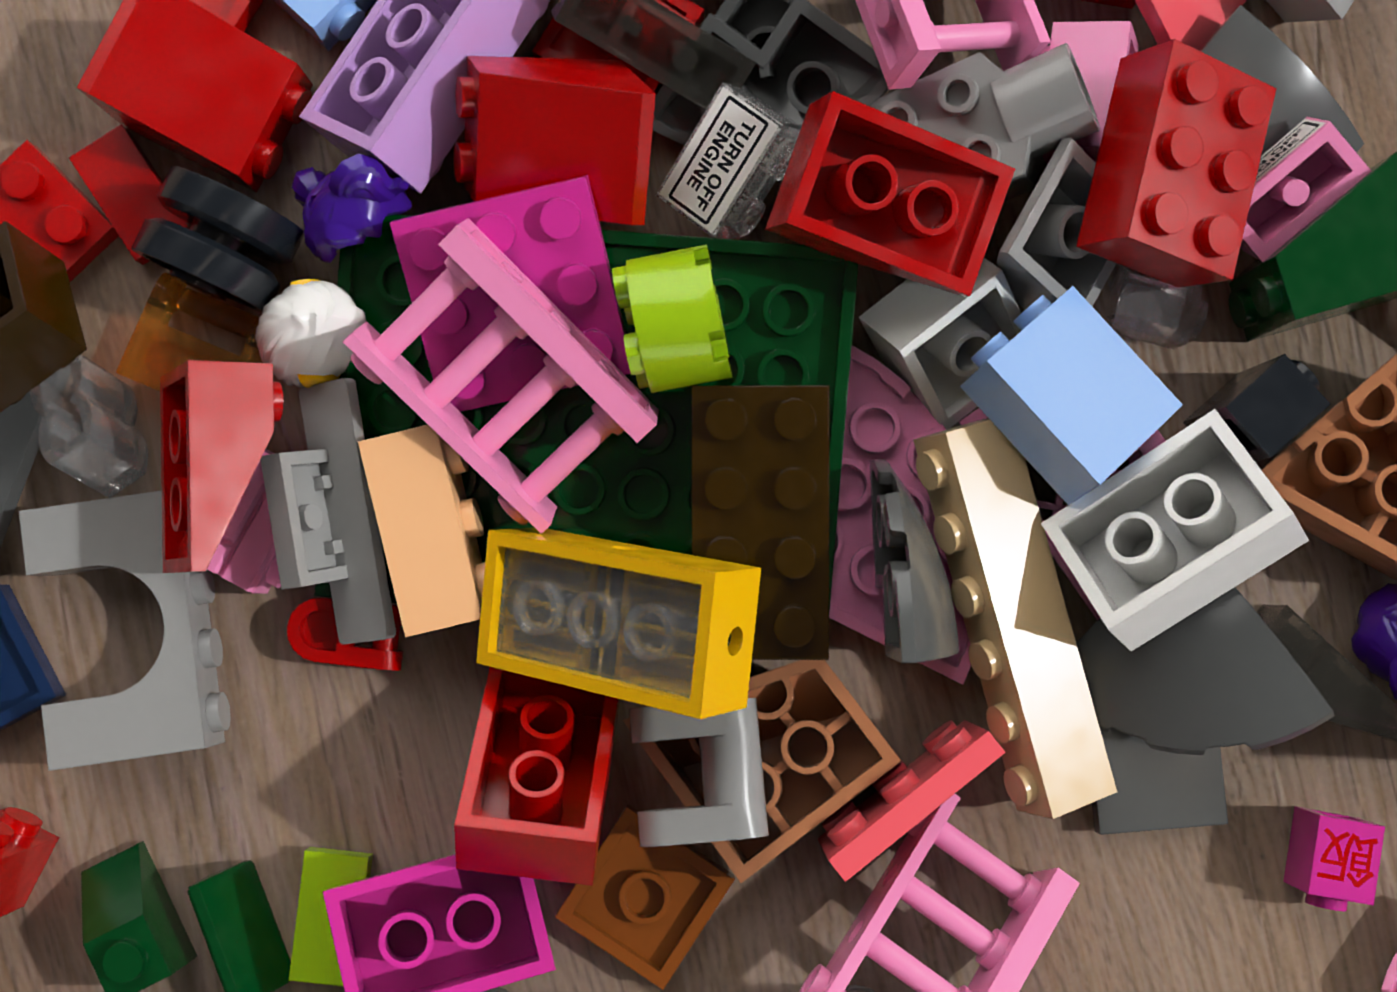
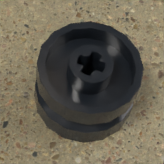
[131,166,304,312]

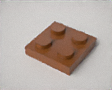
[555,804,735,990]

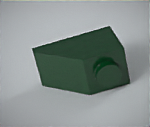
[81,841,197,992]

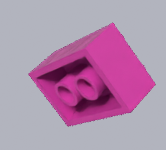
[323,854,556,992]

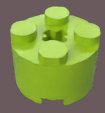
[612,244,732,393]

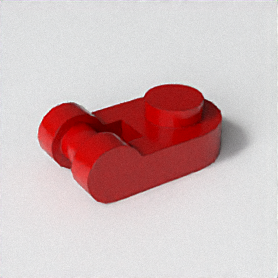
[287,598,404,671]

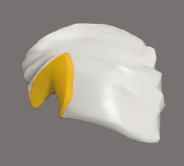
[255,279,366,388]

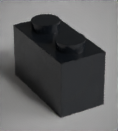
[1183,354,1330,461]

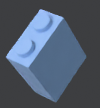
[960,286,1183,505]

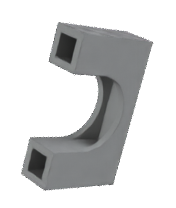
[19,490,231,771]

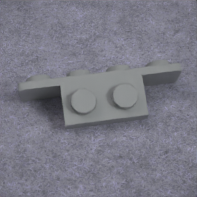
[260,378,396,644]

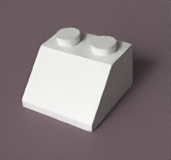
[859,258,1021,430]

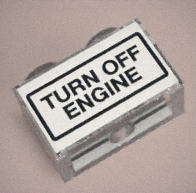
[656,82,801,240]

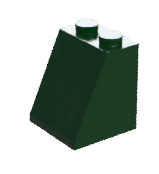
[1229,152,1397,342]

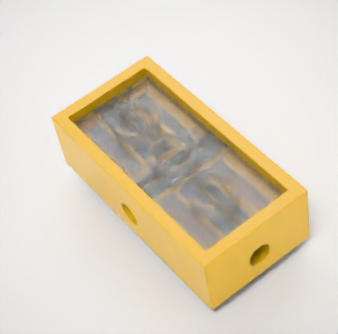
[476,528,761,719]

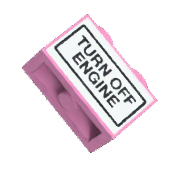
[1240,117,1372,262]

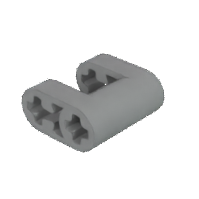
[629,698,769,847]

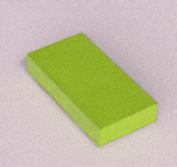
[289,847,373,987]

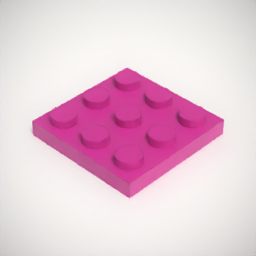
[389,175,631,412]

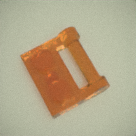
[115,272,264,391]

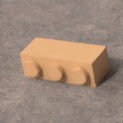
[358,424,485,637]

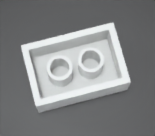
[1041,409,1309,651]

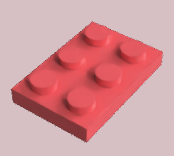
[818,720,1006,882]

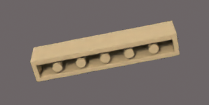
[913,418,1117,819]

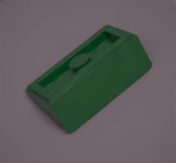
[187,860,291,992]

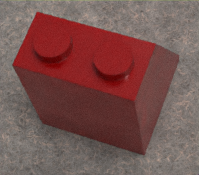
[77,0,313,193]
[454,56,656,225]

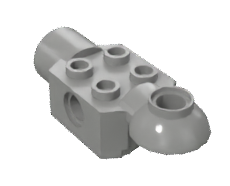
[776,43,1100,202]

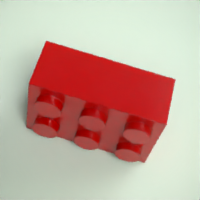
[1076,39,1277,288]
[454,667,619,886]

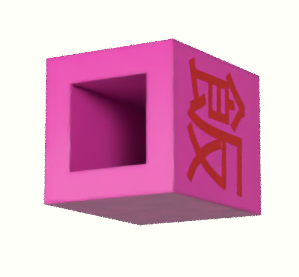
[1283,806,1385,912]

